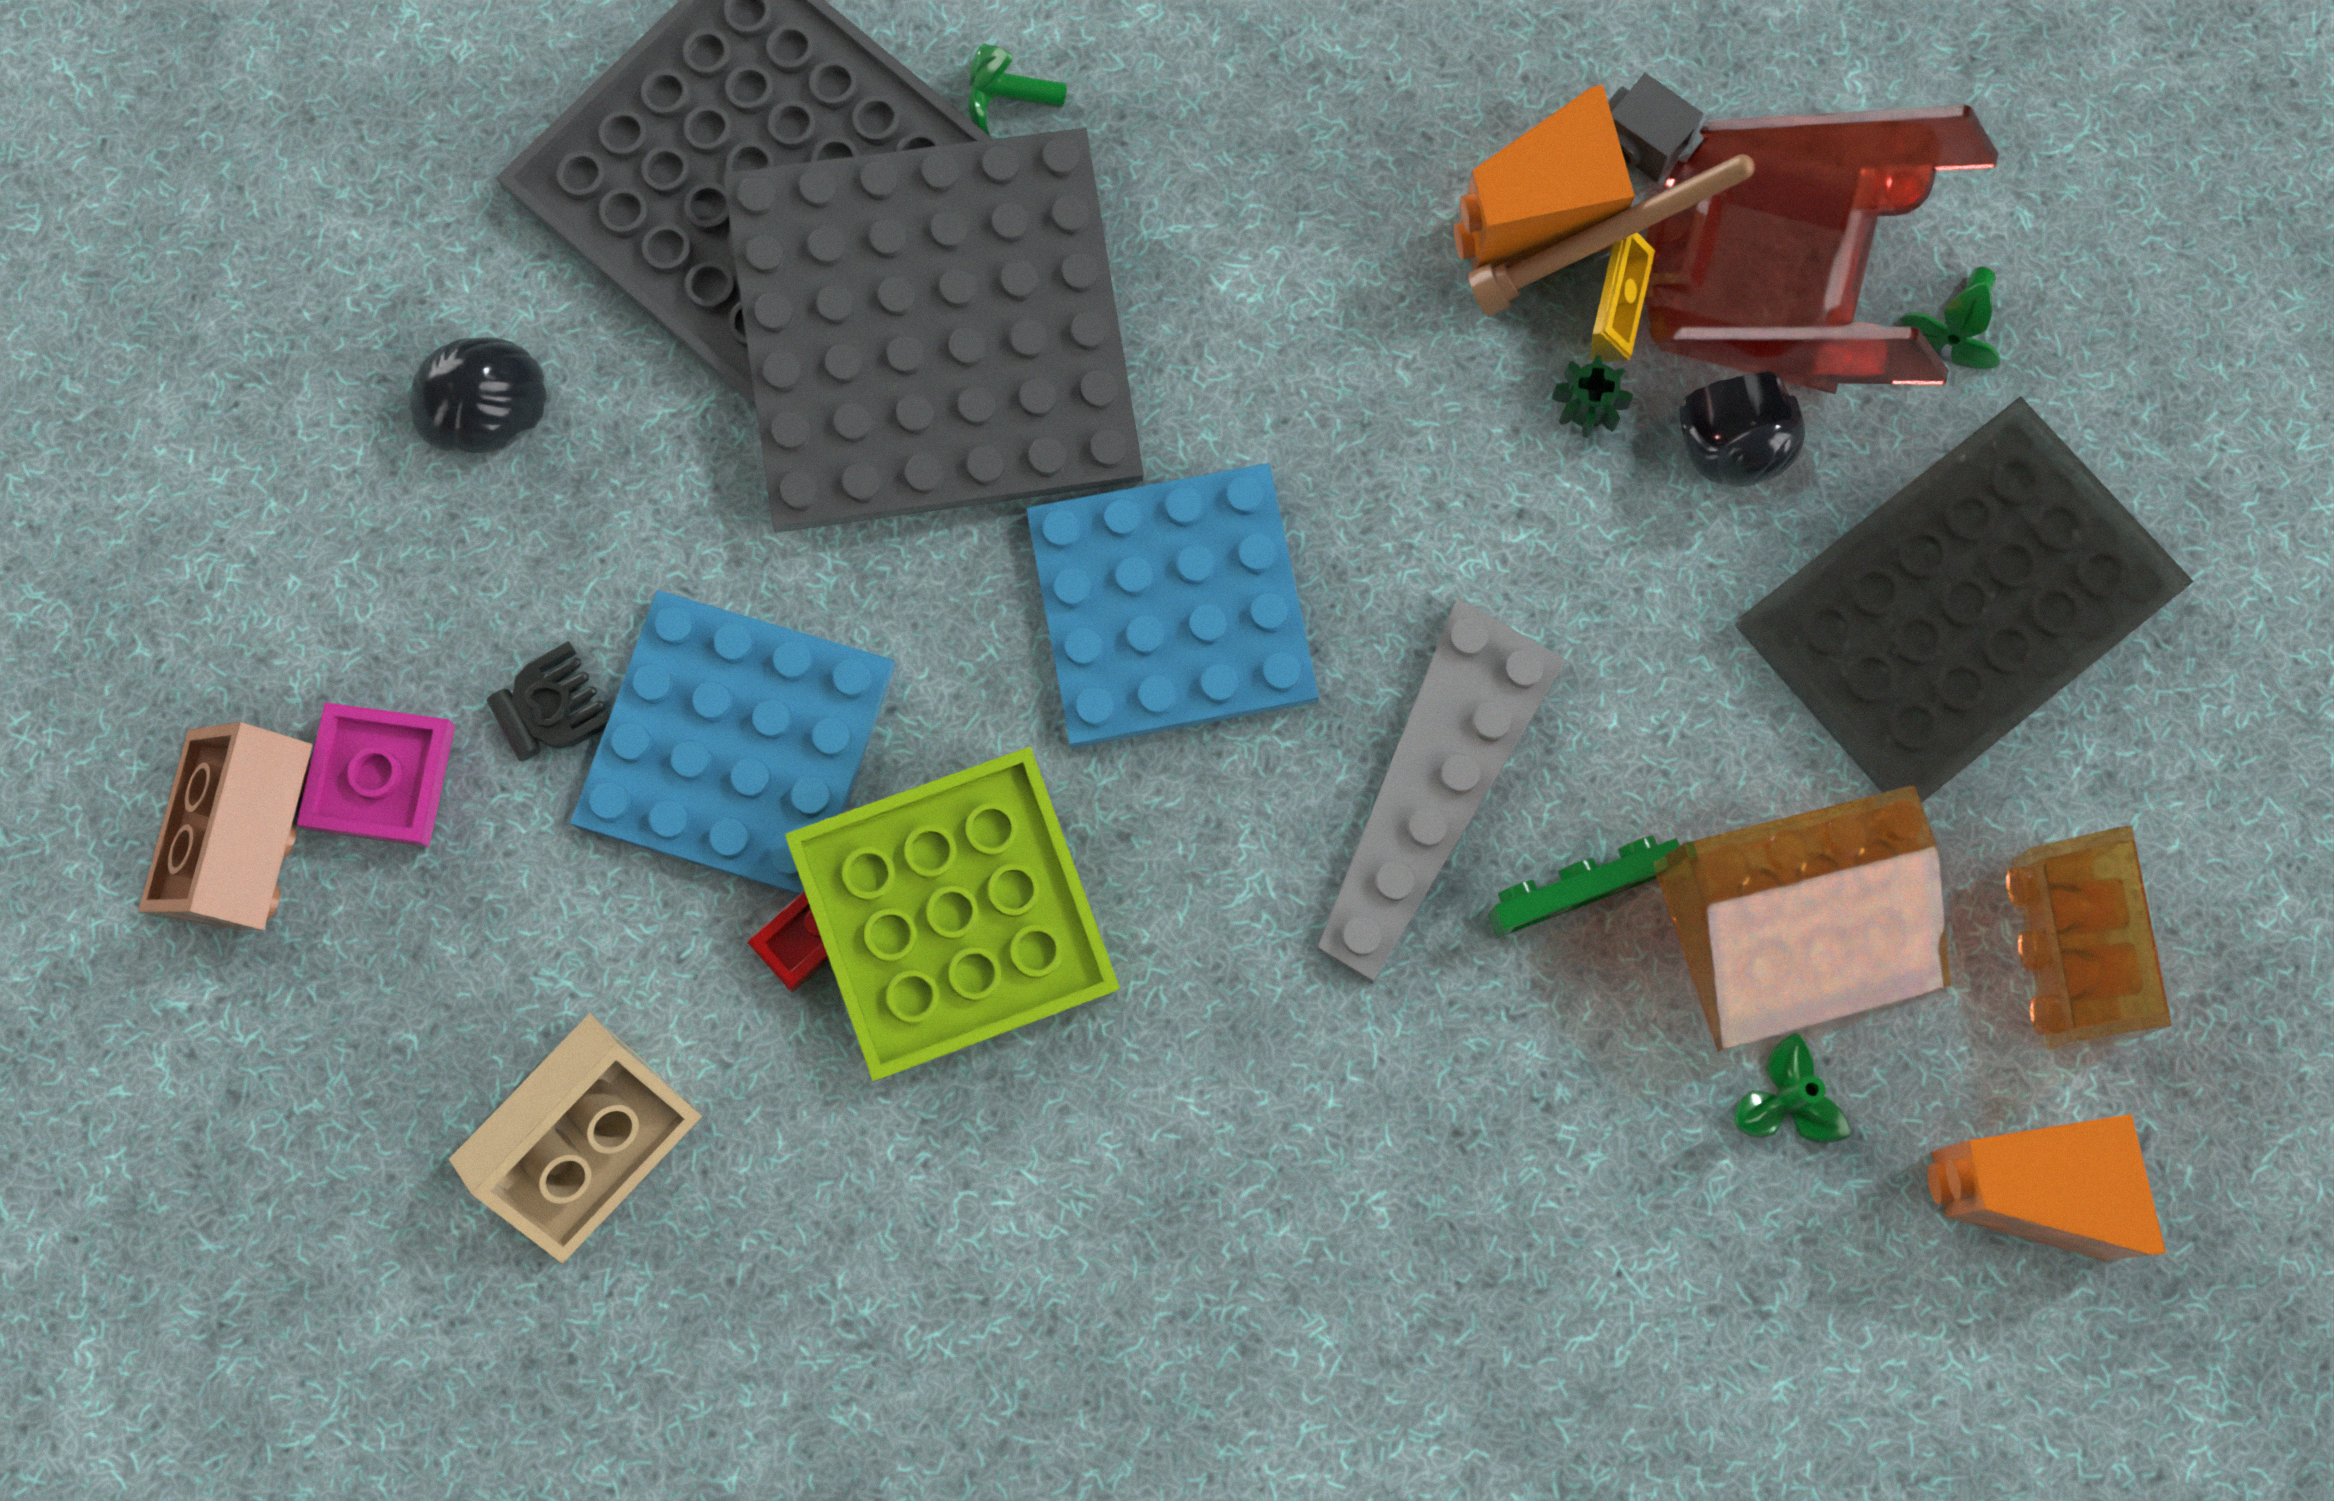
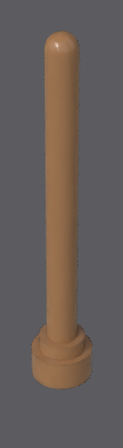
[1468,154,1755,317]

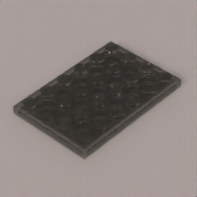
[1735,396,2194,817]

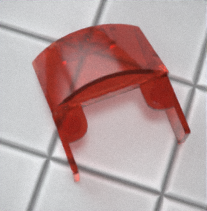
[1644,105,1999,394]

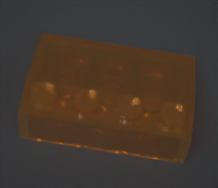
[1654,785,1951,1052]

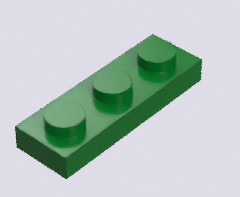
[1488,835,1687,938]

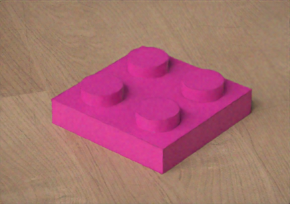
[296,702,456,847]

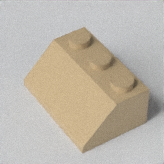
[448,1013,702,1264]

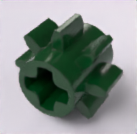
[1552,355,1633,438]

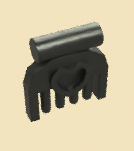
[486,641,610,762]

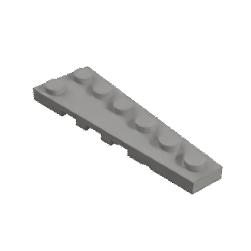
[1317,598,1566,984]

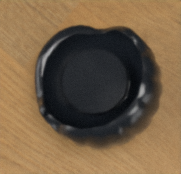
[410,337,546,453]
[1679,371,1805,487]

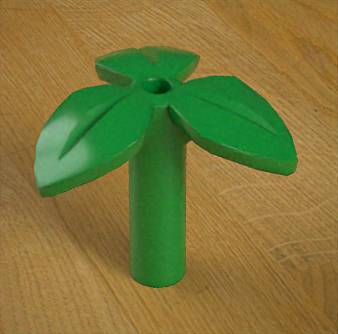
[969,43,1067,136]
[1901,267,2000,369]
[1734,1033,1851,1143]

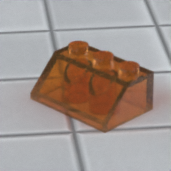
[2006,826,2172,1050]

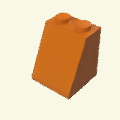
[1454,85,1635,271]
[1927,1114,2166,1261]

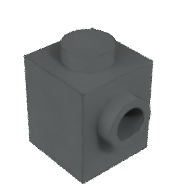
[1608,73,1704,182]

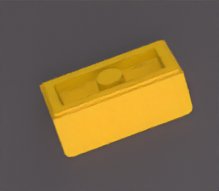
[1590,232,1655,362]

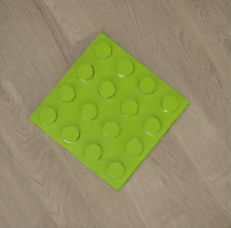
[784,746,1120,1082]

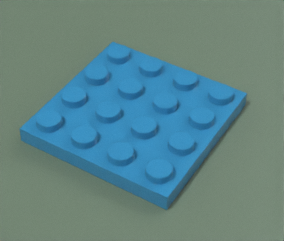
[1026,463,1319,749]
[570,590,895,896]

